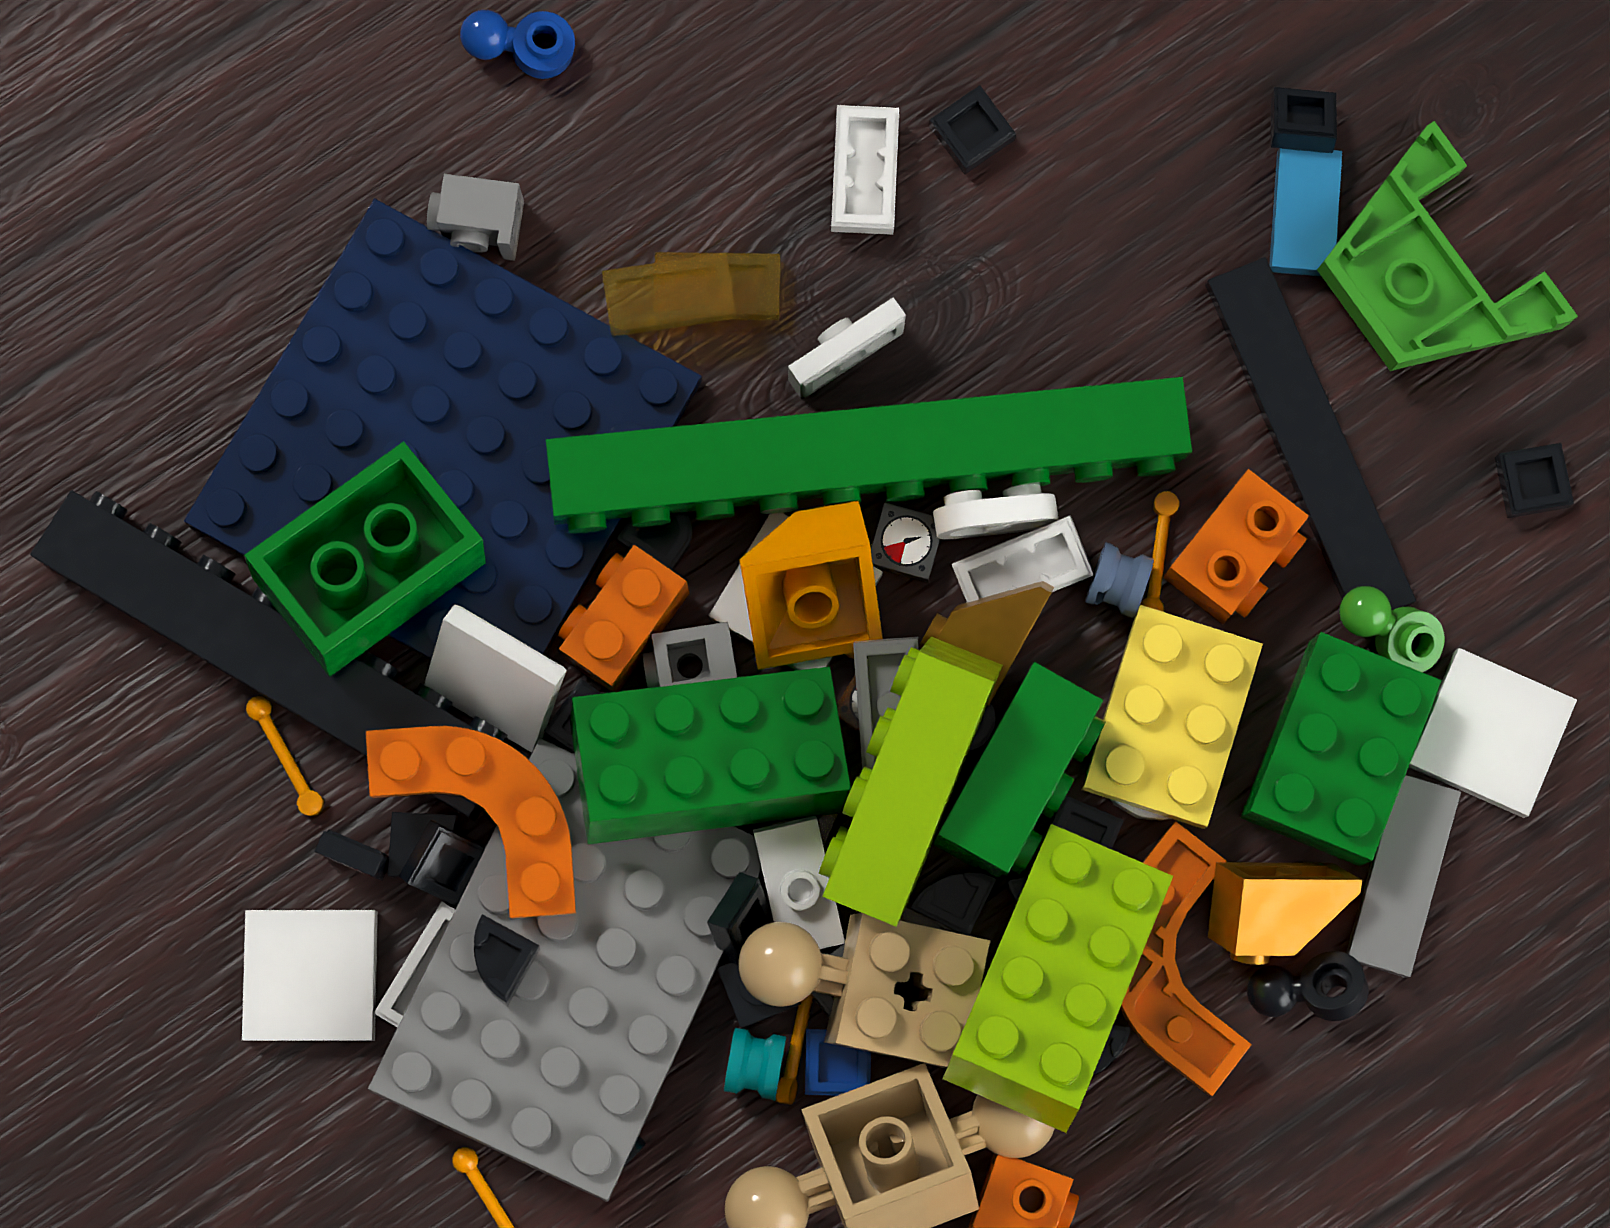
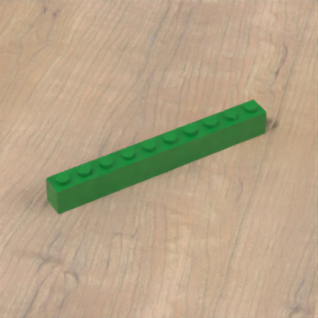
[546,377,1192,533]

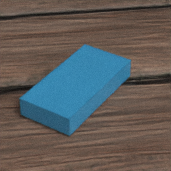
[1269,148,1342,276]

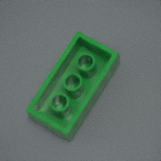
[570,666,851,845]

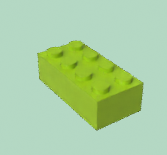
[818,637,1003,927]
[943,824,1173,1133]

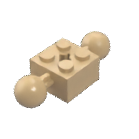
[739,913,990,1069]
[725,1063,1055,1228]

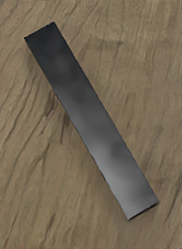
[1205,257,1416,611]

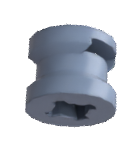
[1085,542,1154,619]

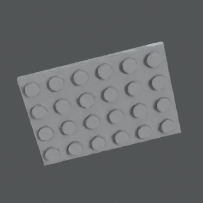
[368,738,762,1202]

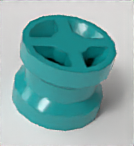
[724,1028,786,1100]

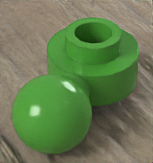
[1339,586,1445,672]

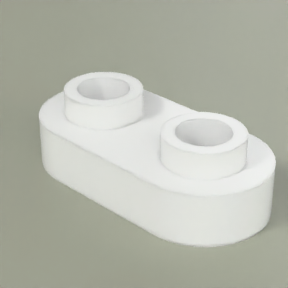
[933,484,1059,539]

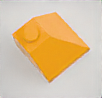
[739,500,883,670]

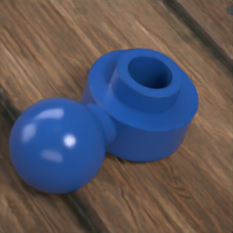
[460,10,575,79]

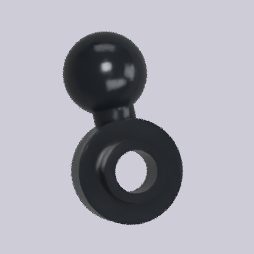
[1247,951,1369,1021]

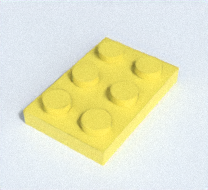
[1081,605,1263,829]

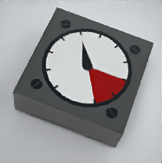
[871,502,940,583]

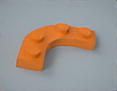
[366,726,576,919]
[1120,821,1252,1096]

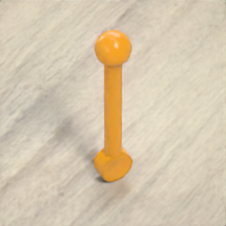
[1140,491,1179,612]
[246,696,324,816]
[776,994,813,1105]
[452,1147,515,1228]

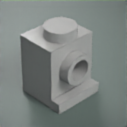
[427,174,524,261]
[642,622,737,688]

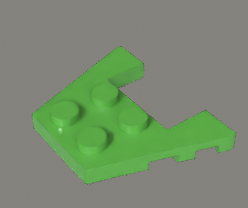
[1317,121,1578,371]

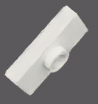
[831,105,899,235]
[788,297,906,398]
[951,515,1094,602]
[753,815,845,949]

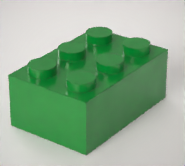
[244,441,486,677]
[1240,632,1442,866]
[933,662,1106,882]

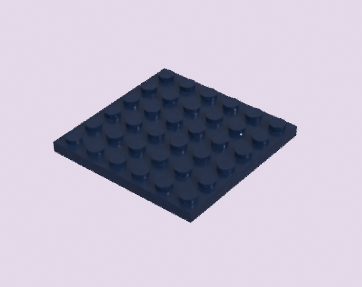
[184,198,702,660]

